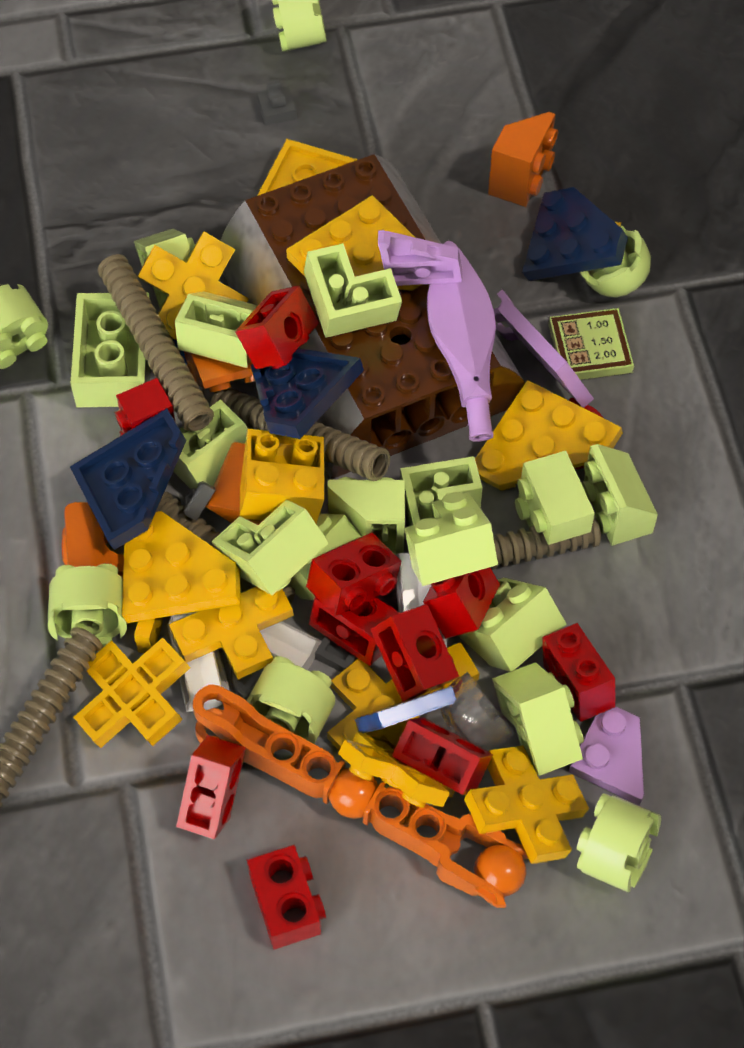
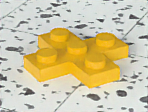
[137,232,249,341]
[169,586,294,679]
[73,637,190,748]
[327,659,442,750]
[338,732,455,808]
[464,746,589,864]

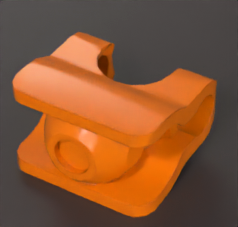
[62,502,124,578]

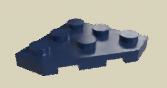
[522,187,628,281]
[251,348,364,439]
[70,408,186,550]

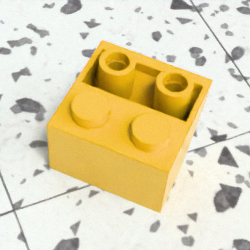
[239,429,324,524]

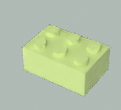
[70,292,151,407]

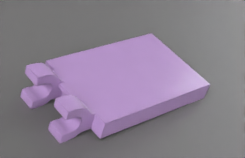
[493,290,594,408]

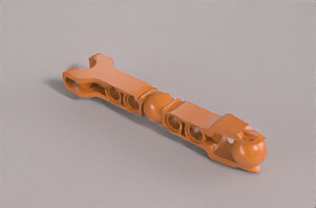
[193,684,528,908]

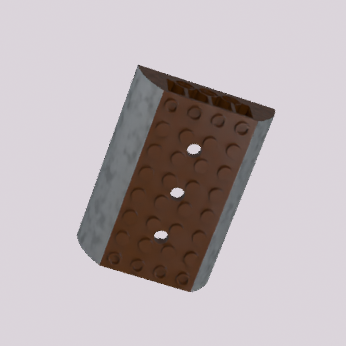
[221,154,525,480]

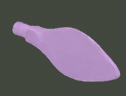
[427,241,496,442]

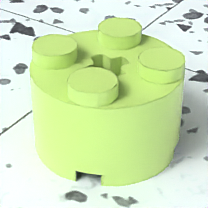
[272,0,327,51]
[0,284,48,369]
[48,563,127,647]
[246,656,336,744]
[577,793,661,893]

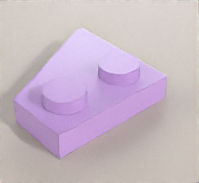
[378,230,462,286]
[569,706,644,806]

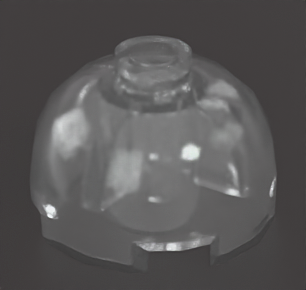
[440,672,515,751]

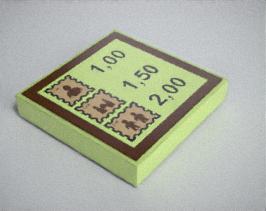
[548,308,634,380]

